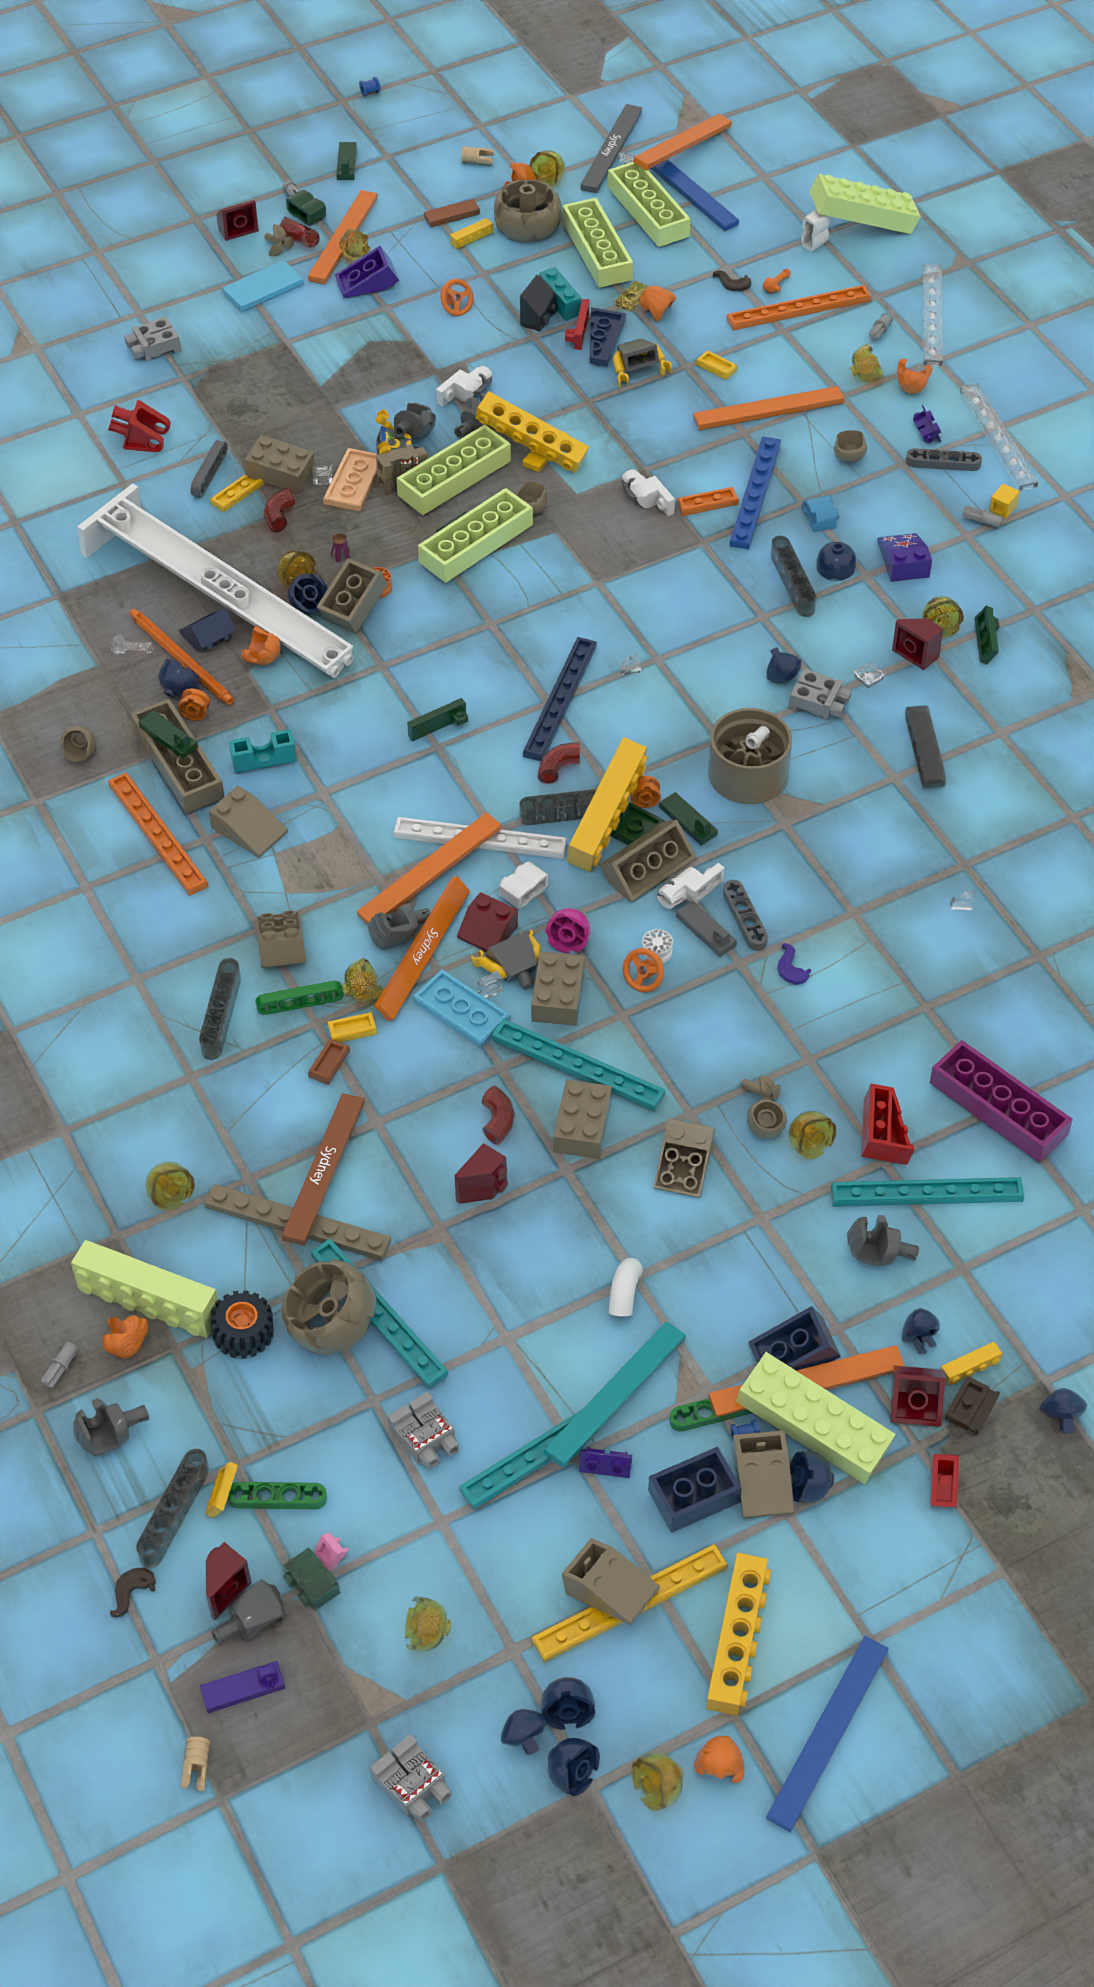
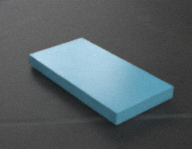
[222,260,304,312]
[412,969,511,1047]

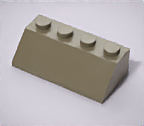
[599,820,696,902]

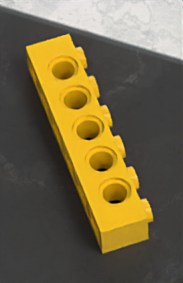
[475,391,589,474]
[706,1552,772,1716]

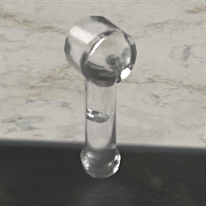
[111,634,154,654]

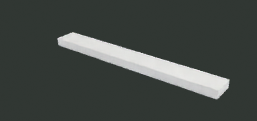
[393,817,567,859]

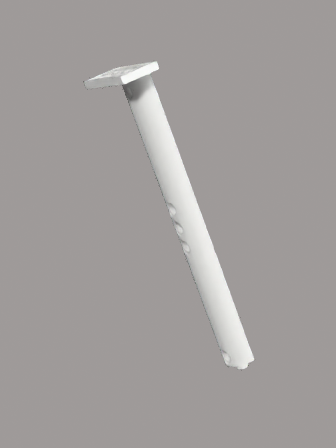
[77,483,354,678]

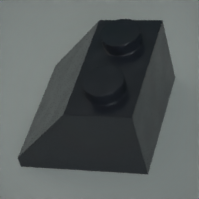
[520,275,558,332]

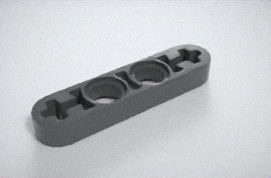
[190,440,228,497]
[906,448,982,471]
[723,880,768,951]

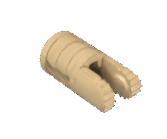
[461,146,494,165]
[180,1737,210,1791]

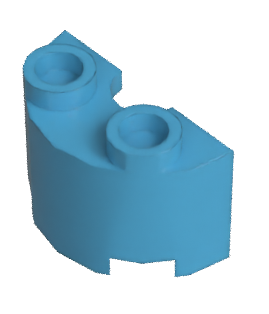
[801,495,839,532]

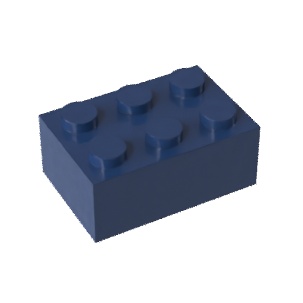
[648,1446,742,1533]

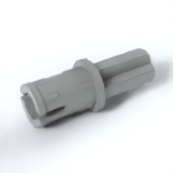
[869,312,893,340]
[963,506,1003,528]
[41,1342,79,1388]

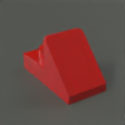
[930,1454,959,1507]

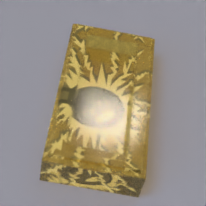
[615,281,649,312]

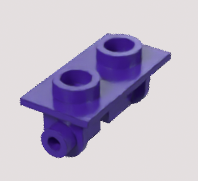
[913,405,942,443]
[579,1447,633,1478]

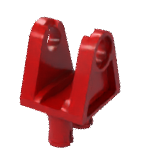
[108,400,171,452]

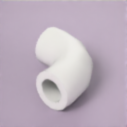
[608,1258,643,1316]

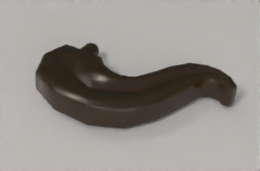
[713,270,752,291]
[110,1567,156,1618]

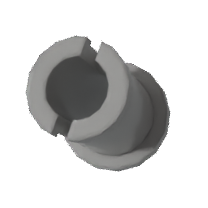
[283,181,299,196]

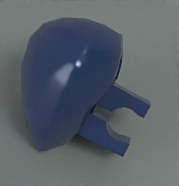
[766,647,802,683]
[902,1308,940,1354]
[1040,1388,1088,1434]
[501,1709,547,1755]

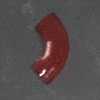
[279,217,320,248]
[263,487,295,533]
[537,742,580,784]
[482,1086,515,1145]

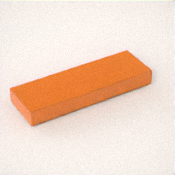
[677,487,739,516]

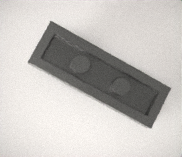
[676,901,737,957]

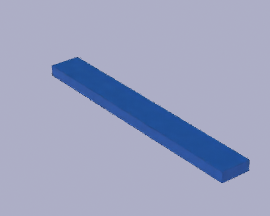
[651,159,739,231]
[766,1636,889,1833]

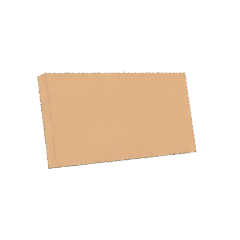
[323,448,377,511]

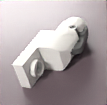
[436,366,492,407]
[622,469,675,516]
[657,863,725,909]

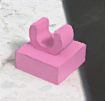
[313,1532,349,1571]

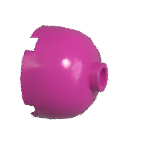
[545,908,591,953]

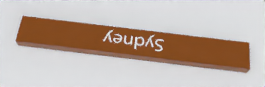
[282,1093,365,1246]

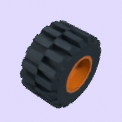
[211,1290,274,1359]

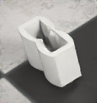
[801,209,830,252]
[499,861,549,909]

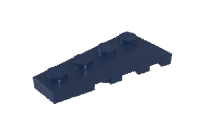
[590,307,626,366]

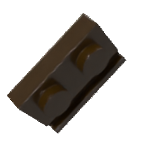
[945,1376,1000,1436]

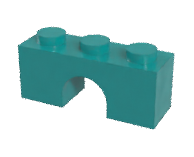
[539,267,582,321]
[229,729,297,773]

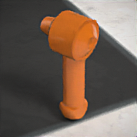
[763,268,791,293]

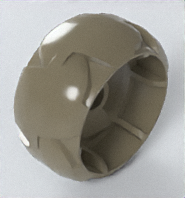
[494,180,562,242]
[281,1259,376,1355]

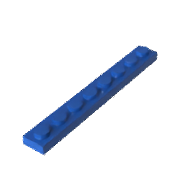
[730,436,781,550]

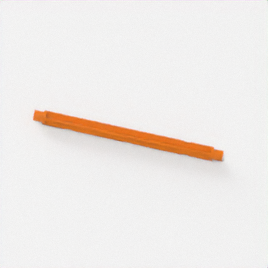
[129,608,234,705]

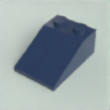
[748,1306,841,1370]

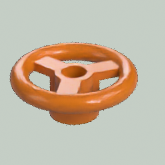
[440,279,474,316]
[623,948,664,992]

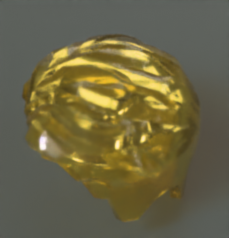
[339,229,371,259]

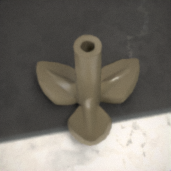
[264,224,294,256]
[741,1076,781,1101]

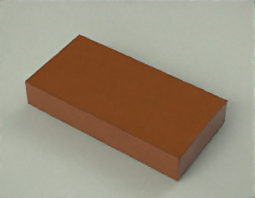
[308,1039,350,1085]

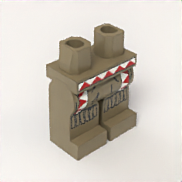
[376,444,427,496]

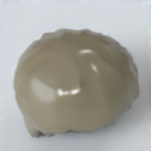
[834,430,867,462]
[515,482,547,515]
[60,725,97,762]
[747,1099,787,1139]

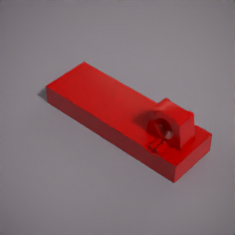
[565,299,590,350]

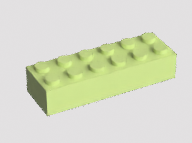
[608,162,691,247]
[809,174,921,234]
[563,198,633,288]
[397,425,511,515]
[418,488,533,583]
[71,1240,218,1338]
[736,1352,896,1485]

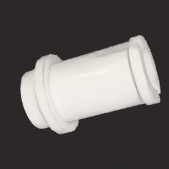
[745,726,770,749]

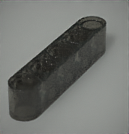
[771,535,816,617]
[905,705,946,788]
[519,789,597,825]
[199,958,241,1060]
[136,1449,209,1568]

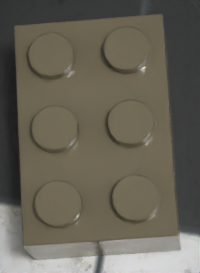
[245,435,314,494]
[317,558,387,633]
[531,951,585,1026]
[553,1079,612,1159]

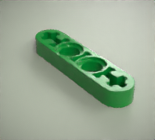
[255,981,344,1015]
[669,1398,752,1432]
[227,1482,327,1509]

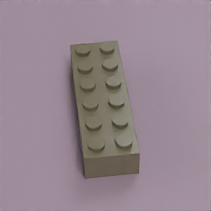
[131,699,225,814]

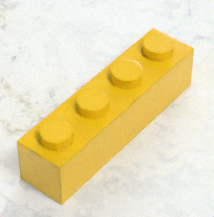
[450,218,493,249]
[941,1342,1003,1386]

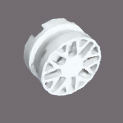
[642,929,673,964]

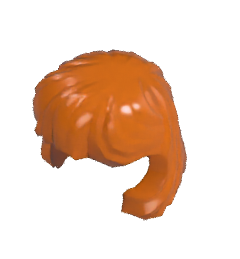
[504,162,536,186]
[639,285,676,321]
[897,358,933,394]
[242,626,281,665]
[102,1315,148,1359]
[694,1735,744,1783]

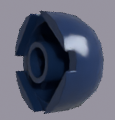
[816,542,856,581]
[287,574,328,615]
[158,659,201,698]
[790,1451,834,1503]
[541,1677,595,1730]
[548,1738,600,1796]

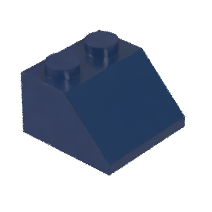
[179,609,236,651]

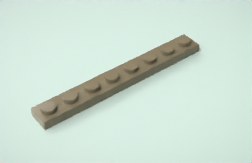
[204,1184,391,1261]

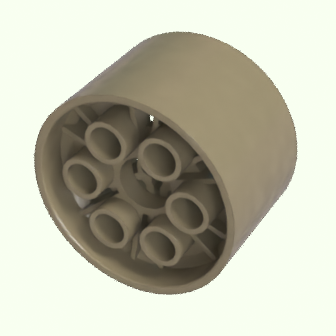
[708,708,792,804]

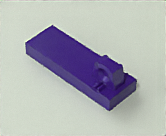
[200,1661,285,1713]

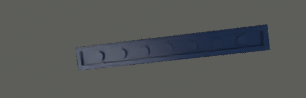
[523,637,597,762]

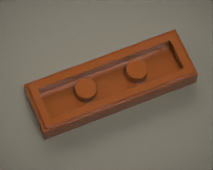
[424,199,480,227]

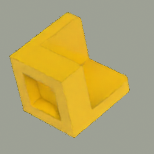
[989,484,1020,519]

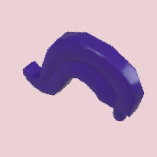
[777,943,811,985]

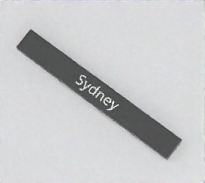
[581,104,642,193]

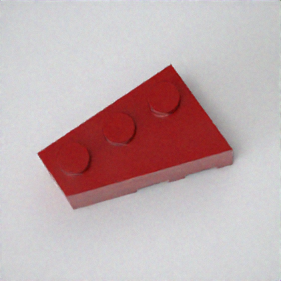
[861,1083,915,1165]

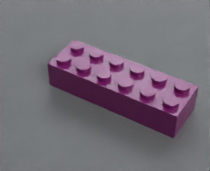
[930,1040,1073,1163]

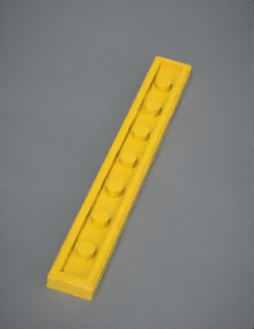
[532,1544,728,1663]

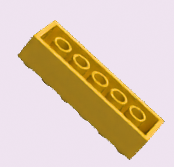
[567,737,648,873]

